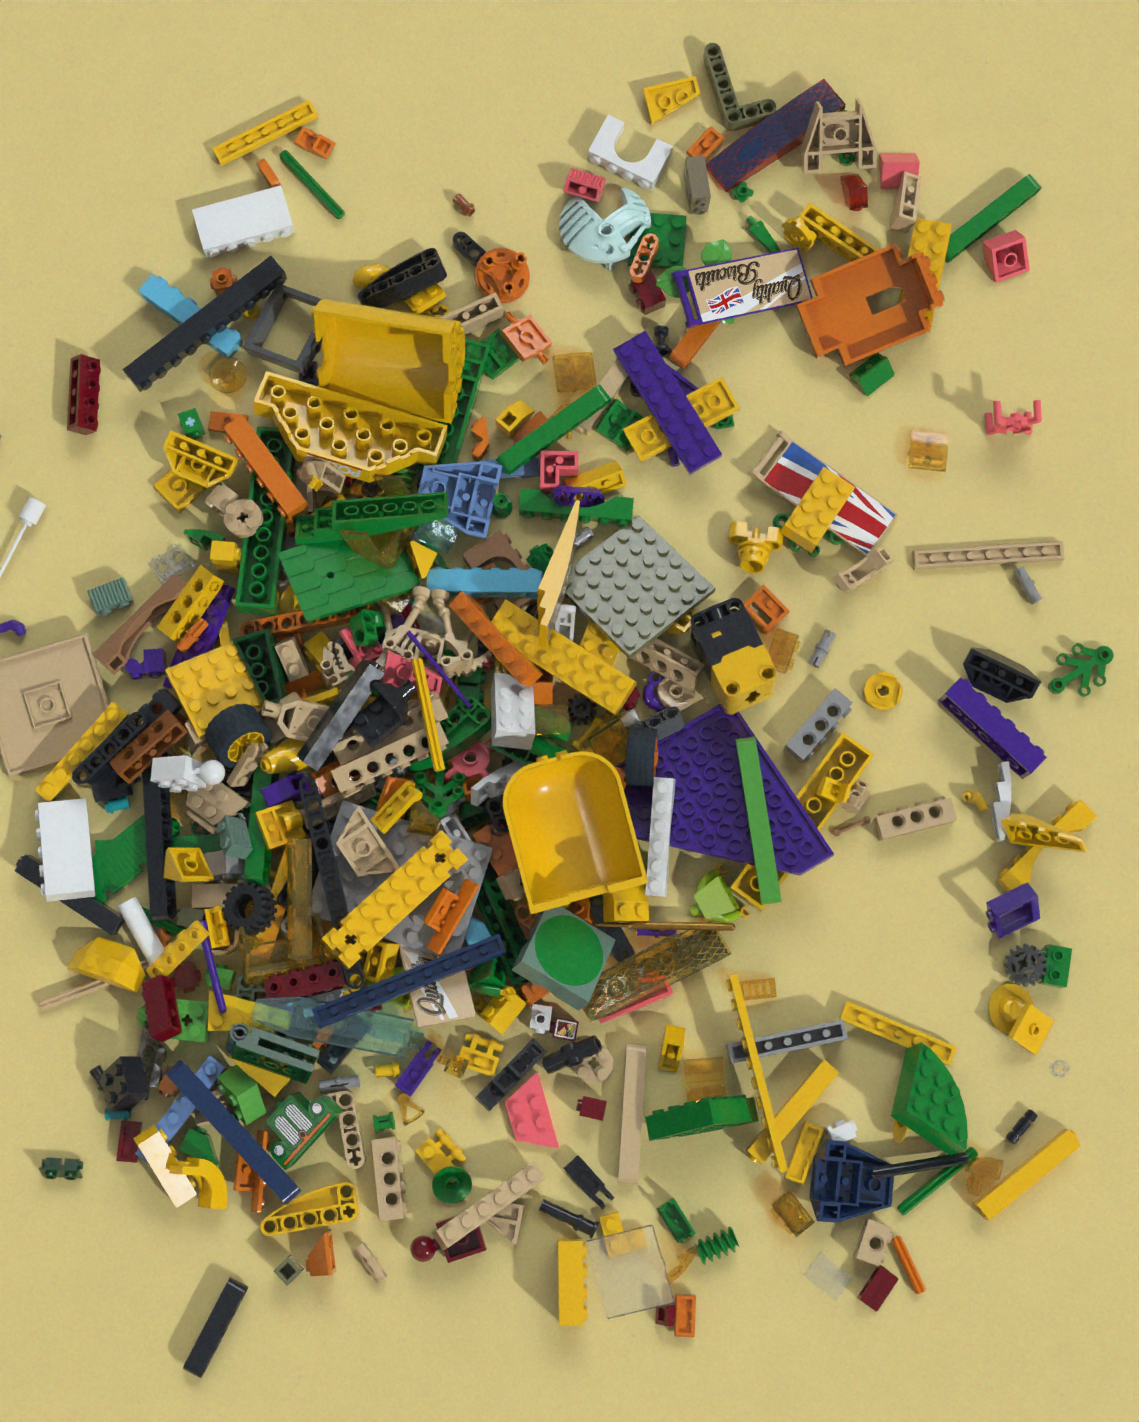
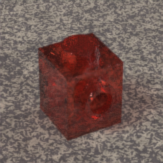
[172,962,202,993]

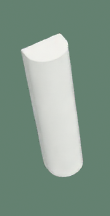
[117,897,164,966]

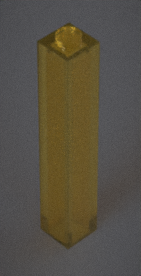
[287,838,312,963]

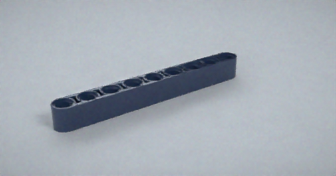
[166,1059,302,1205]

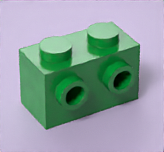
[1039,944,1072,988]

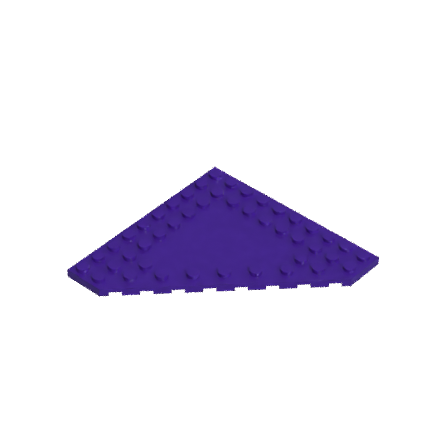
[614,704,834,876]

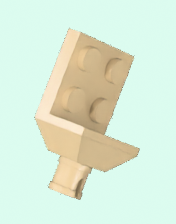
[261,692,330,742]

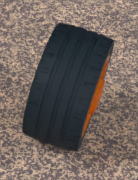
[625,727,658,786]

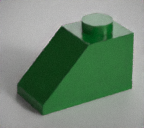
[179,1126,219,1167]

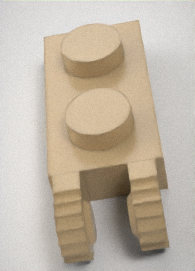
[226,743,268,787]

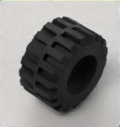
[222,882,277,935]

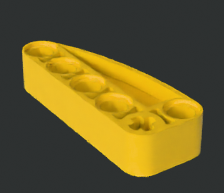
[260,1181,360,1236]

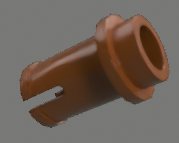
[452,193,475,217]

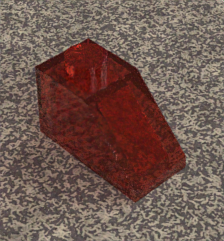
[840,174,868,211]

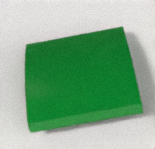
[480,328,520,380]
[594,399,644,451]
[183,529,227,551]

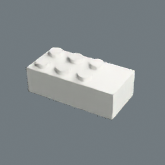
[490,673,535,750]

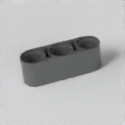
[628,706,685,741]

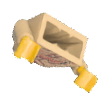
[297,460,347,500]

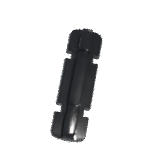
[1006,1109,1037,1144]

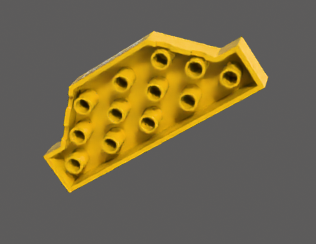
[254,371,448,483]

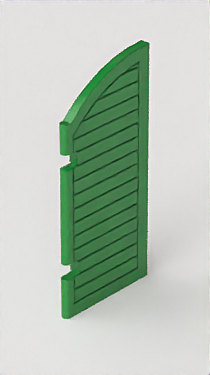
[92,815,147,903]

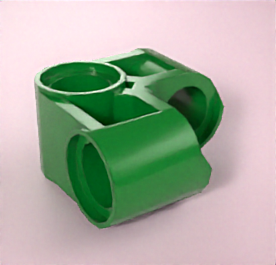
[349,609,386,648]

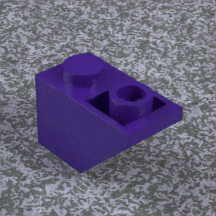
[260,773,310,808]

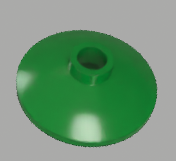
[432,1166,472,1203]

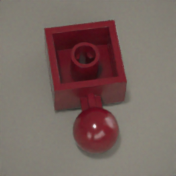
[410,1215,487,1263]

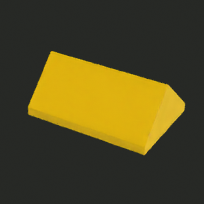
[230,1056,291,1099]

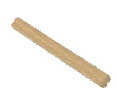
[38,960,149,1010]

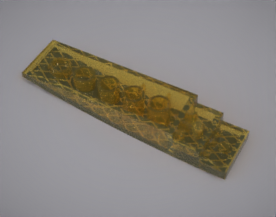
[582,920,731,1022]

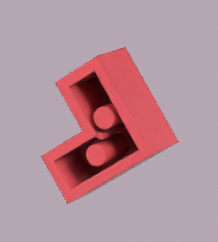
[540,451,578,494]

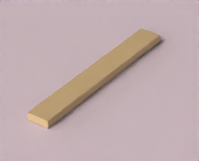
[912,541,1065,570]

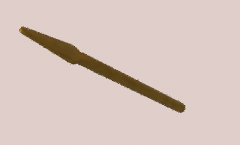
[593,922,736,931]

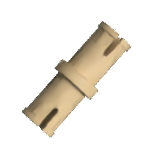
[354,1242,387,1283]

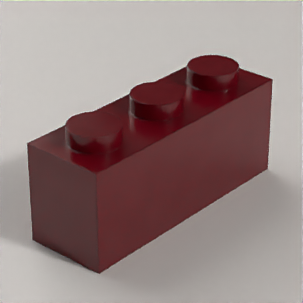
[142,974,182,1042]

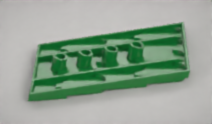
[278,530,421,622]

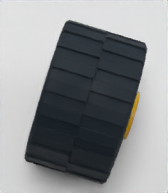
[205,704,272,768]

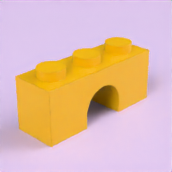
[210,541,242,575]

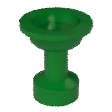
[492,493,513,518]

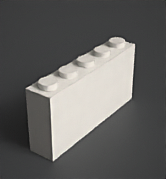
[192,185,295,257]
[35,798,95,902]

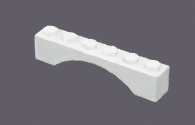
[645,777,676,897]

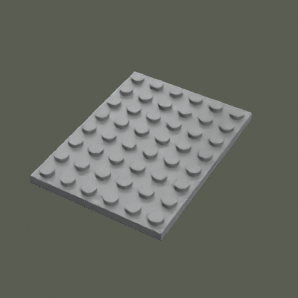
[305,800,493,957]

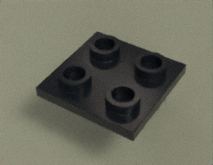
[90,762,141,803]

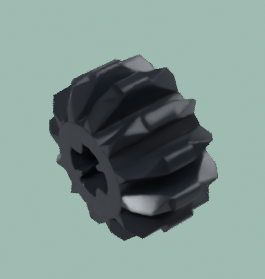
[565,694,597,726]

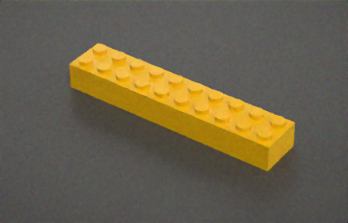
[729,732,874,912]

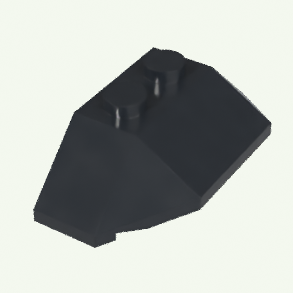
[963,647,1041,703]

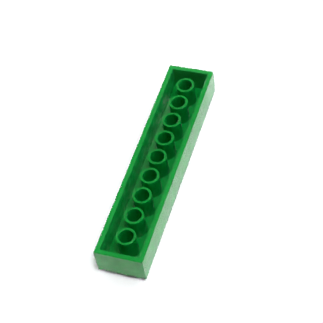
[235,426,295,615]

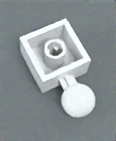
[150,755,225,793]

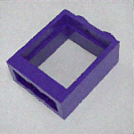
[986,882,1040,939]

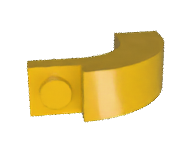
[169,1157,227,1209]

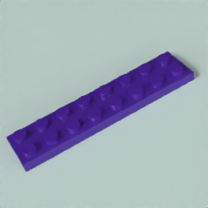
[613,331,722,475]

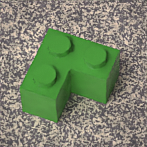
[216,1065,267,1125]

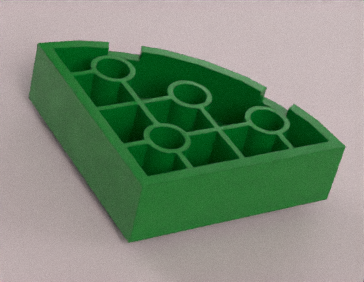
[891,1042,968,1155]
[645,1095,759,1141]

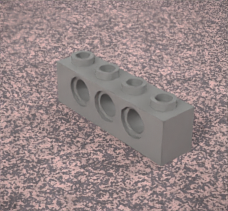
[784,688,853,762]

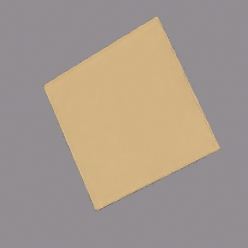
[0,633,111,778]

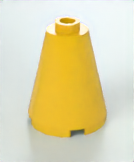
[260,738,311,774]

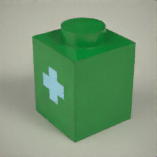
[178,408,206,440]

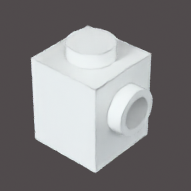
[530,1004,552,1034]

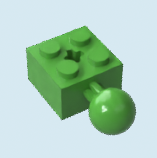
[136,999,209,1043]

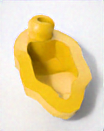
[352,263,391,288]

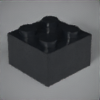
[100,1056,149,1111]

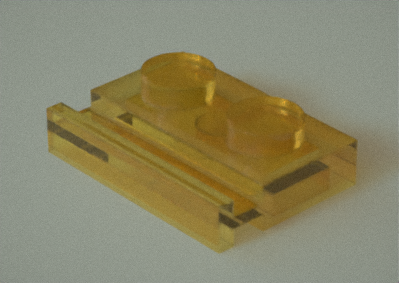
[534,705,571,735]

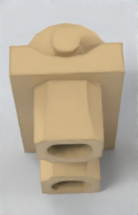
[839,779,870,814]

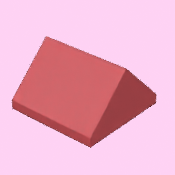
[879,153,920,189]

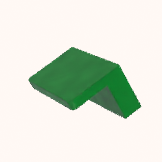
[849,353,895,396]

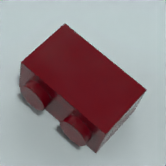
[628,268,666,315]

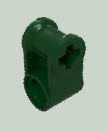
[459,797,497,828]

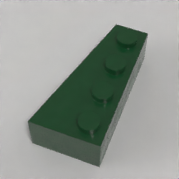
[231,628,288,703]

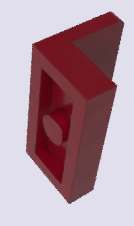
[856,1265,898,1312]

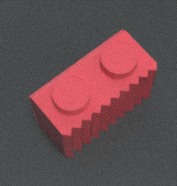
[563,168,606,202]

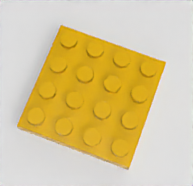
[165,642,265,739]

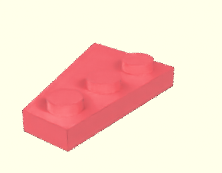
[382,650,442,694]

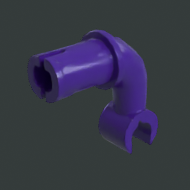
[642,671,666,712]

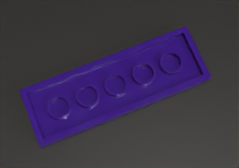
[163,585,235,690]

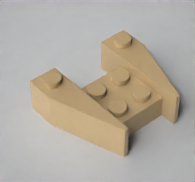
[800,98,877,174]

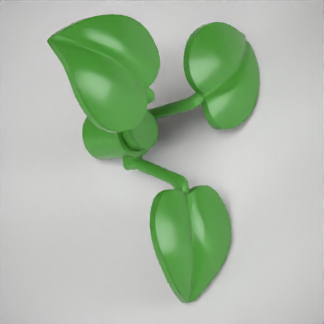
[656,239,735,324]

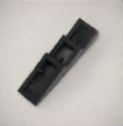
[475,1038,547,1111]

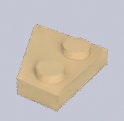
[485,1203,524,1245]

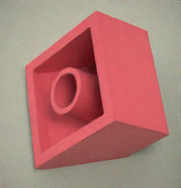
[982,230,1030,283]

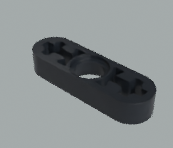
[453,232,486,267]

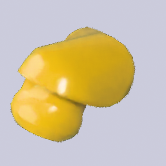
[962,790,988,812]

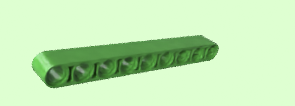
[736,737,781,905]

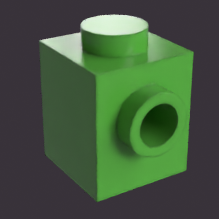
[204,963,236,991]

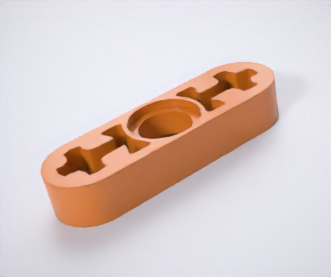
[630,234,659,283]

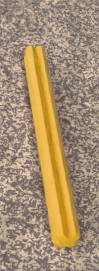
[412,658,445,772]

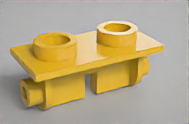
[204,906,230,949]

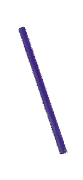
[406,630,472,708]

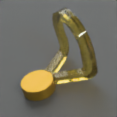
[397,1093,425,1126]

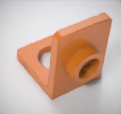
[571,898,598,929]

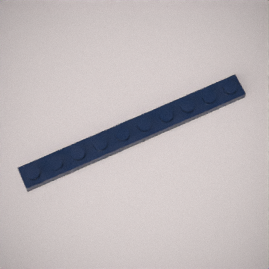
[312,934,507,1029]

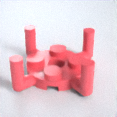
[985,400,1042,435]
[444,738,496,785]

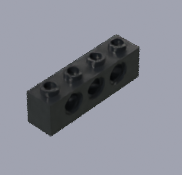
[110,688,183,750]

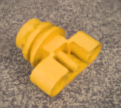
[728,521,784,574]

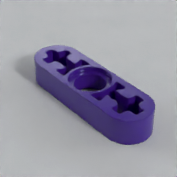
[552,485,605,507]

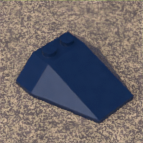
[810,1139,894,1223]

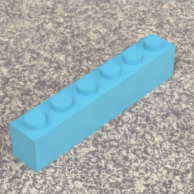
[138,274,243,360]
[427,567,543,599]

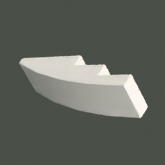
[471,761,525,807]
[989,761,1011,843]

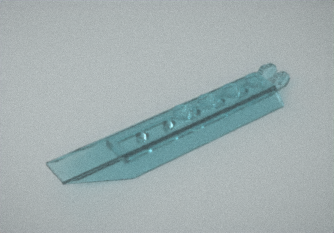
[252,997,424,1059]

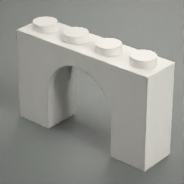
[588,115,673,190]

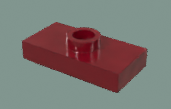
[116,1120,142,1163]

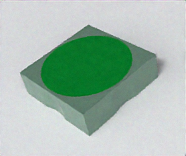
[512,906,615,1011]

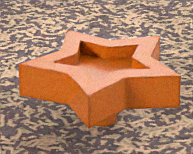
[155,927,173,947]

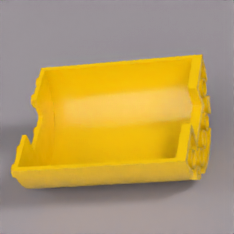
[311,299,465,424]

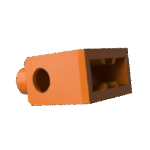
[517,982,550,1008]

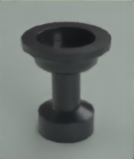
[654,326,672,358]

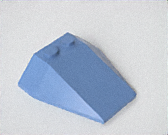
[418,461,502,539]

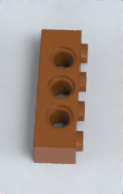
[109,710,188,784]

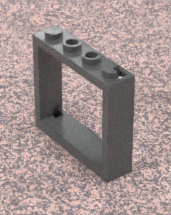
[243,285,322,376]

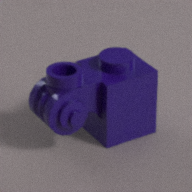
[125,648,167,680]

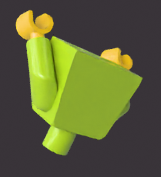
[689,862,751,923]

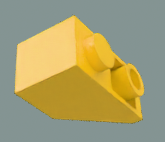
[495,399,535,439]

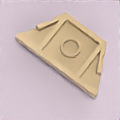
[186,782,251,827]
[336,806,400,877]

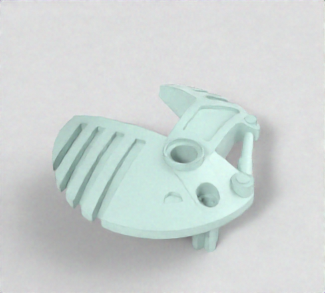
[559,188,651,271]

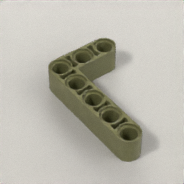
[703,43,777,131]

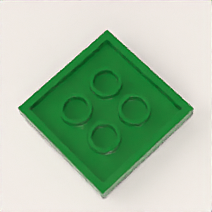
[628,213,687,269]

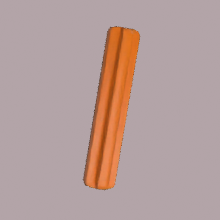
[891,1236,926,1294]

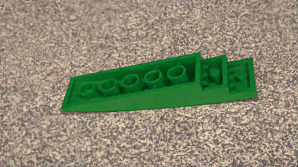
[413,338,491,479]
[295,492,448,545]

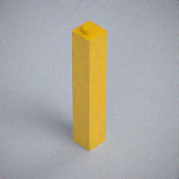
[746,1059,839,1164]
[973,1129,1081,1221]

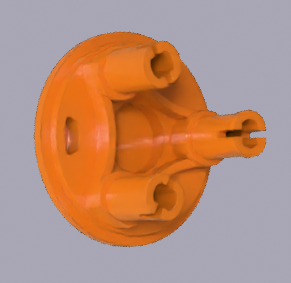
[475,248,530,303]

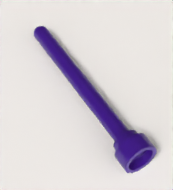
[199,921,227,1014]

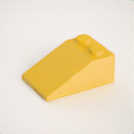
[603,884,649,923]

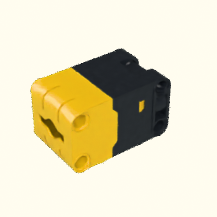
[690,598,777,715]

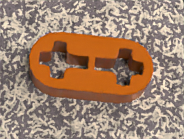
[256,158,282,188]

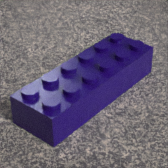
[938,677,1047,779]

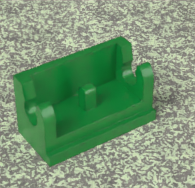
[656,1198,696,1243]

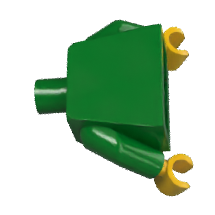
[467,956,516,1002]

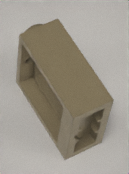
[684,155,711,215]

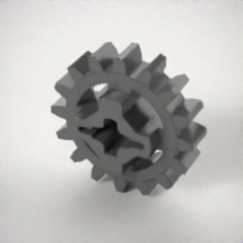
[1004,944,1048,987]

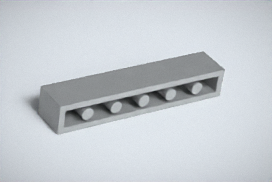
[725,1019,848,1064]

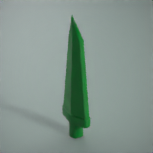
[746,216,781,253]

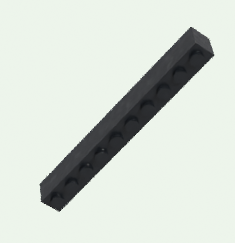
[122,256,287,392]

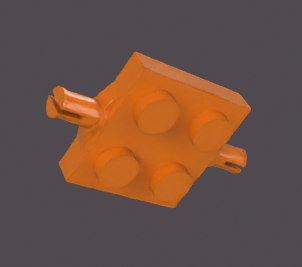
[500,311,552,365]

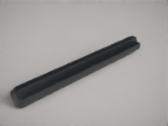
[870,1152,968,1179]

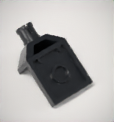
[350,679,418,749]

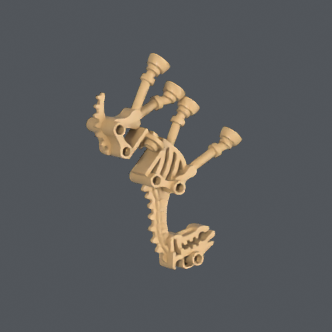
[320,586,492,692]

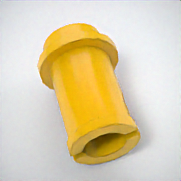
[375,1061,401,1078]

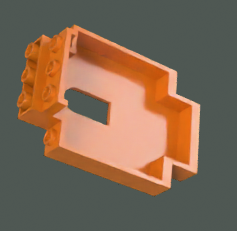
[796,243,945,367]

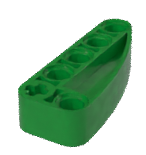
[404,696,492,772]

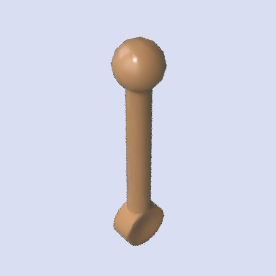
[833,816,871,837]

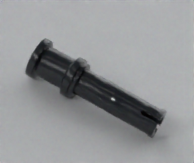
[539,1199,599,1239]

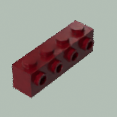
[67,354,101,435]
[263,959,349,1007]

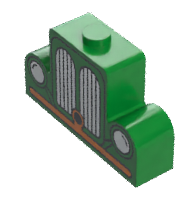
[266,1091,343,1170]

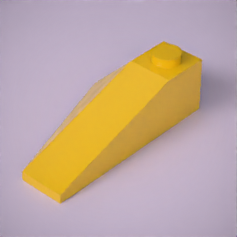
[1001,813,1087,852]

